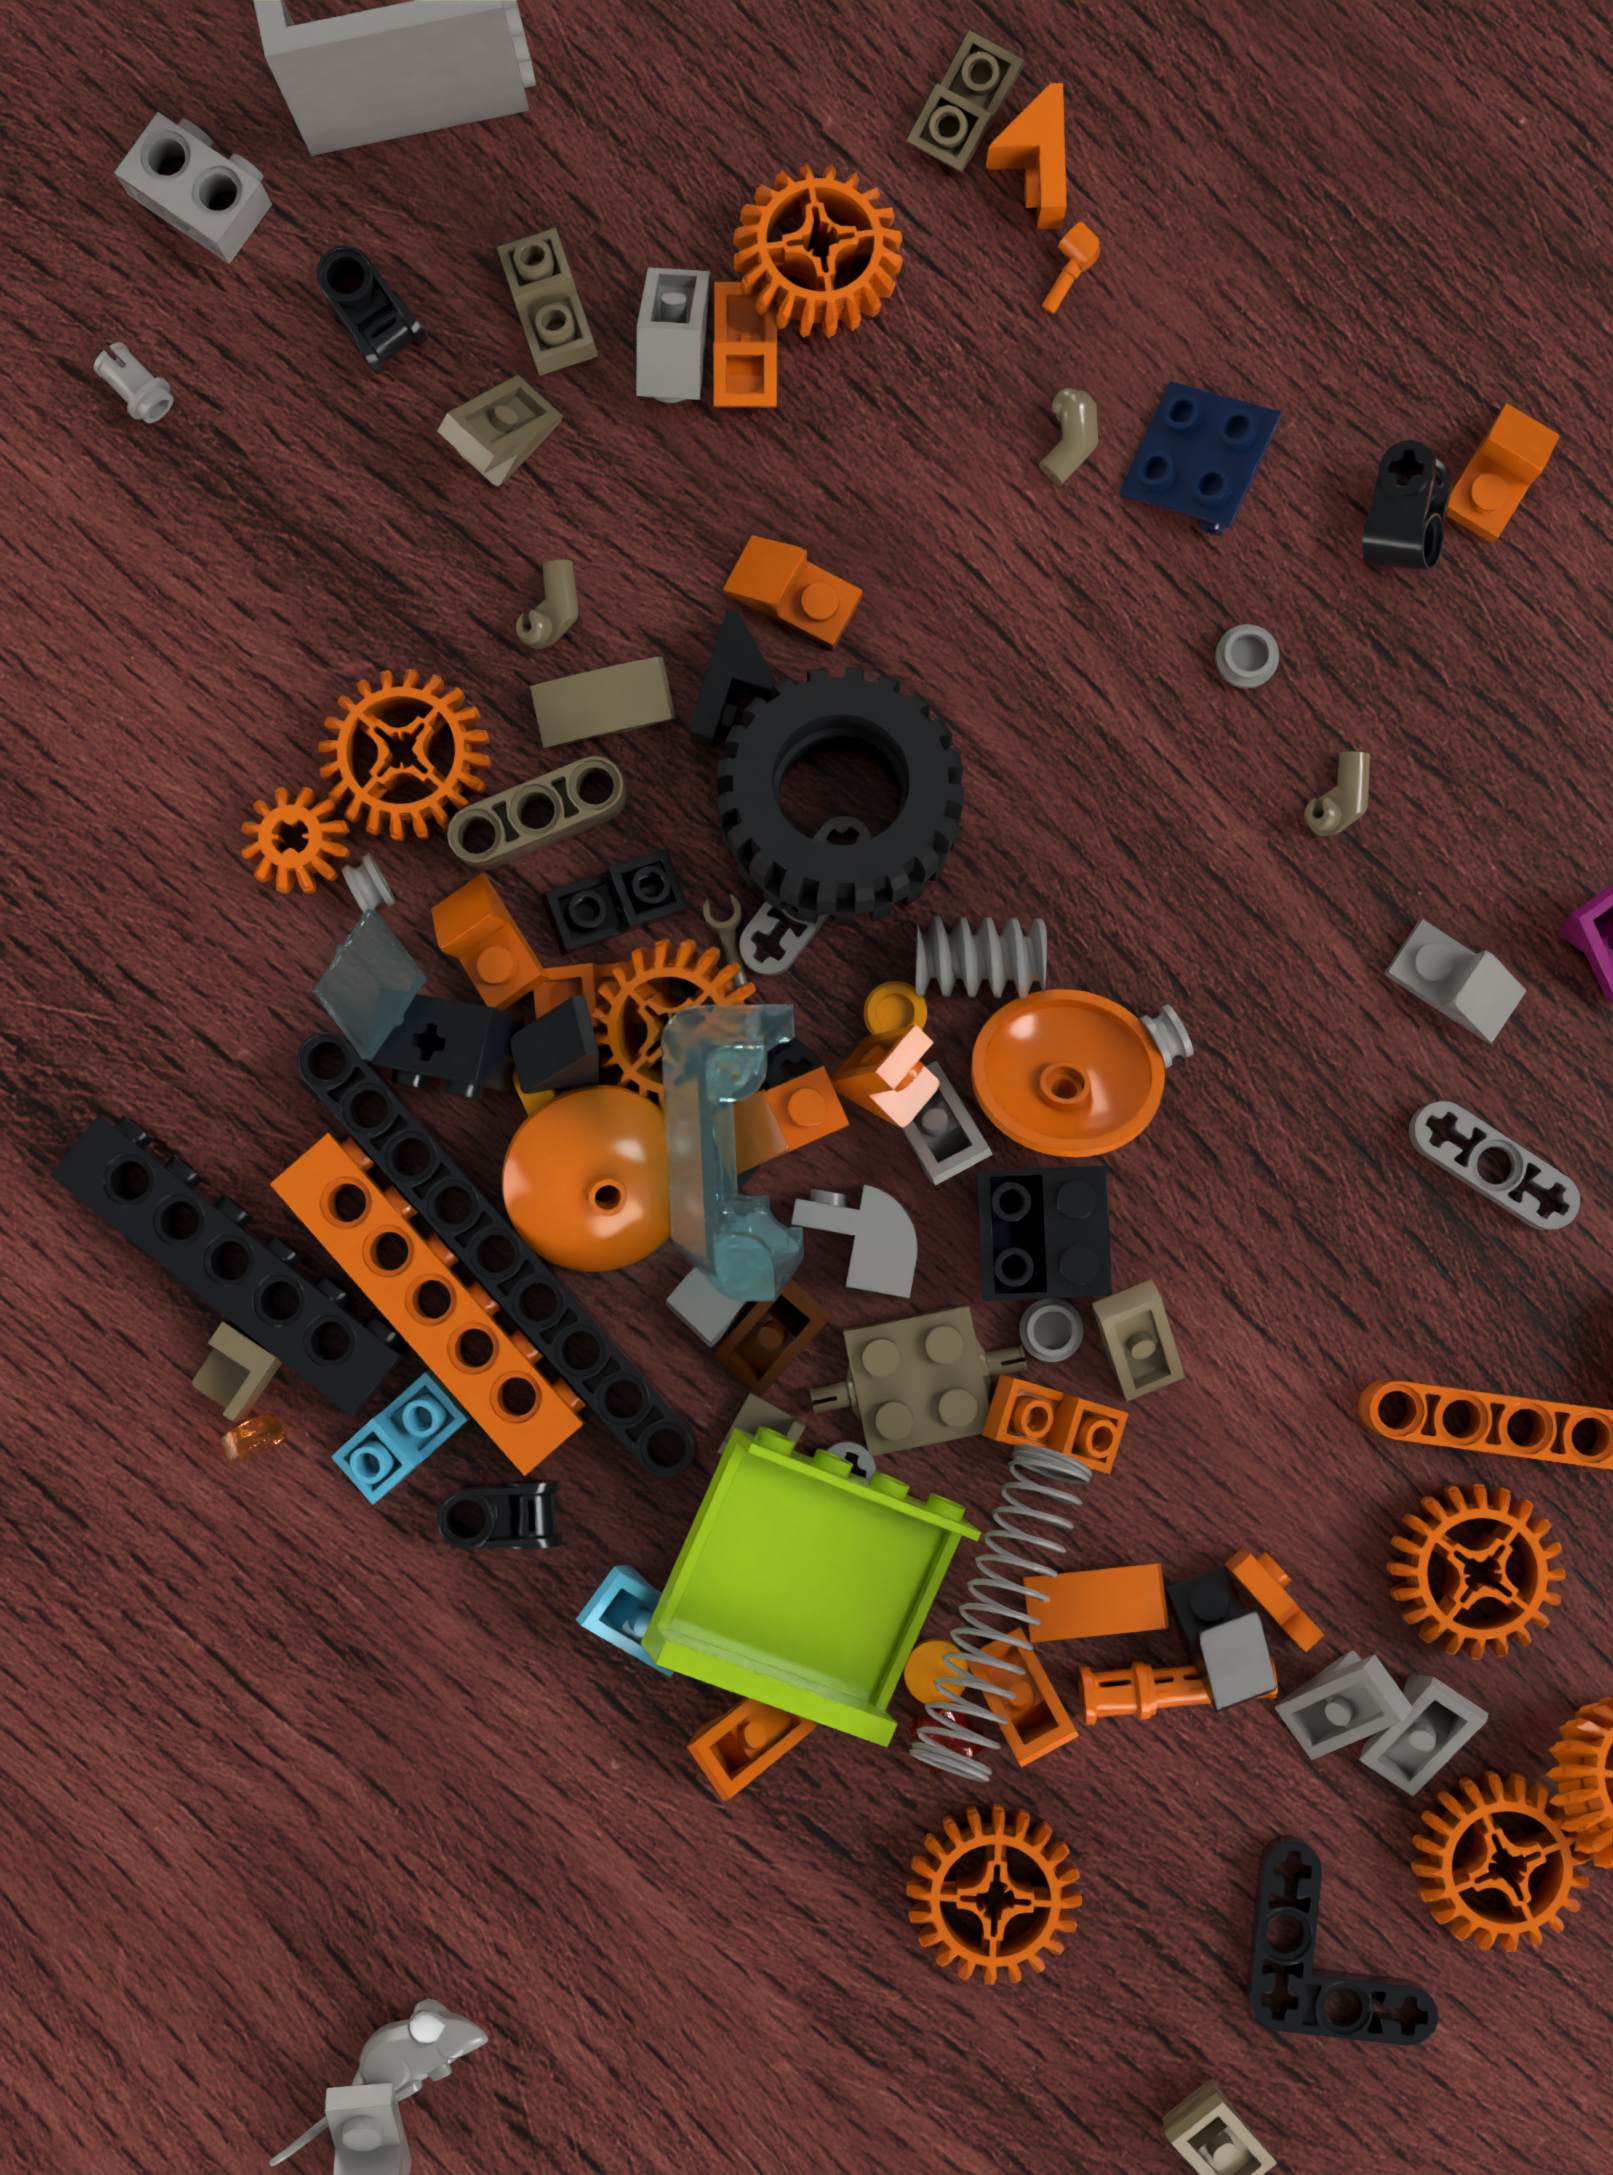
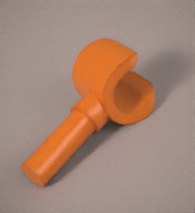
[1041,222,1100,314]

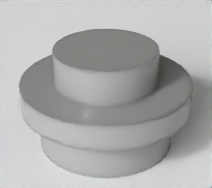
[1215,624,1279,689]
[1019,1298,1083,1362]

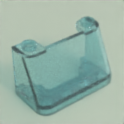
[661,1004,804,1301]

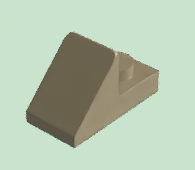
[437,375,563,486]
[1090,1279,1185,1402]
[1162,2078,1277,2175]

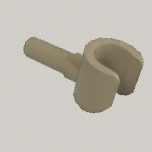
[703,894,747,986]

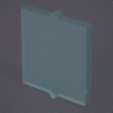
[313,909,427,1061]

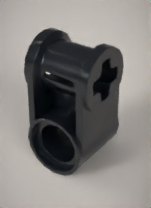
[317,246,428,375]
[1362,440,1453,570]
[437,1479,563,1549]

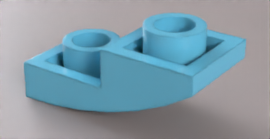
[331,1369,472,1505]

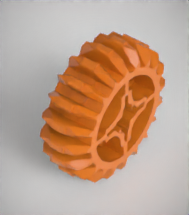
[733,163,903,338]
[318,669,491,842]
[591,939,764,1112]
[1387,1482,1566,1660]
[1545,1696,1613,1869]
[1411,1771,1591,1952]
[906,1803,1082,1985]

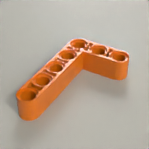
[1358,1379,1613,1470]

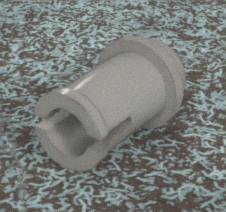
[94,342,174,423]

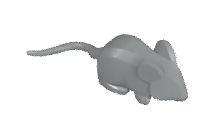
[269,1998,488,2167]

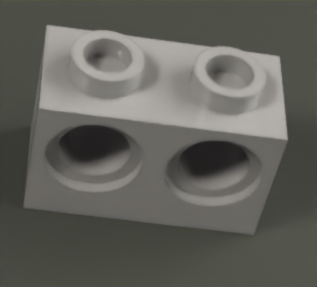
[114,112,272,264]

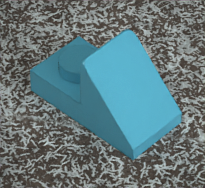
[576,1564,675,1677]

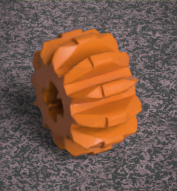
[241,787,350,895]

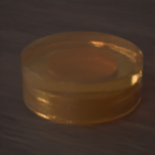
[219,1413,287,1465]

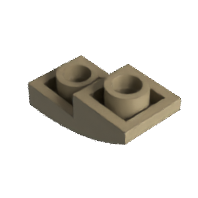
[906,30,1025,173]
[497,228,598,376]
[530,657,676,748]

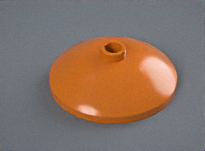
[971,989,1165,1157]
[501,1085,694,1272]

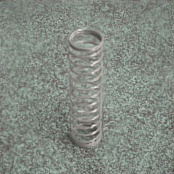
[909,1443,1092,1782]

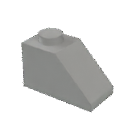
[636,267,710,403]

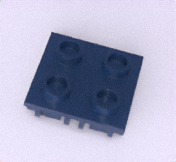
[1119,381,1283,536]

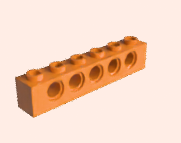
[270,1133,588,1476]

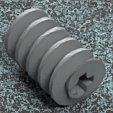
[915,915,1047,999]

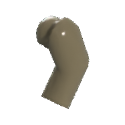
[1039,388,1098,486]
[516,559,579,649]
[1304,751,1370,836]

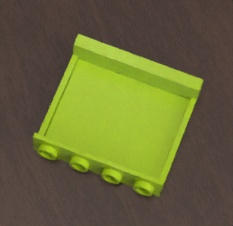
[640,1426,981,1748]

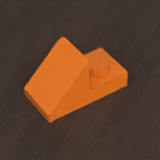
[986,83,1067,230]
[1446,403,1560,544]
[722,535,863,650]
[431,873,549,1010]
[830,1024,940,1128]
[707,1066,850,1177]
[966,1627,1079,1767]
[687,1697,817,1801]

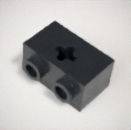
[368,989,525,1100]

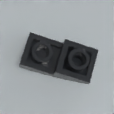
[541,849,689,956]

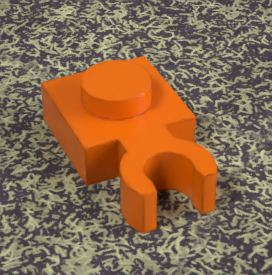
[1224,1548,1324,1653]

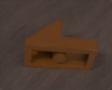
[713,1272,833,1397]

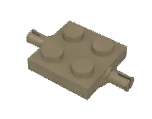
[809,1303,1027,1456]

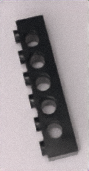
[50,1115,408,1417]

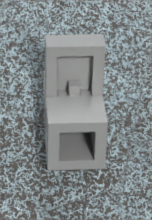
[791,1185,917,1298]

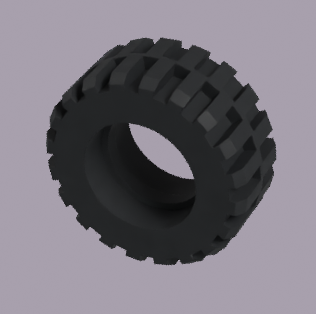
[717,666,965,926]

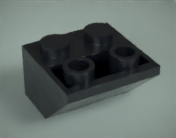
[976,1166,1112,1301]

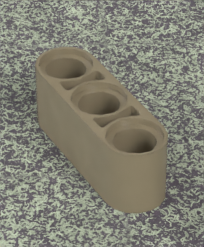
[447,756,627,871]

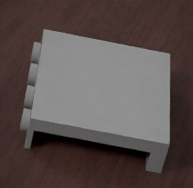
[253,0,536,156]

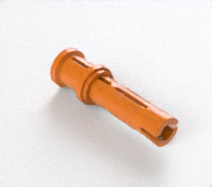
[1077,1656,1278,1726]

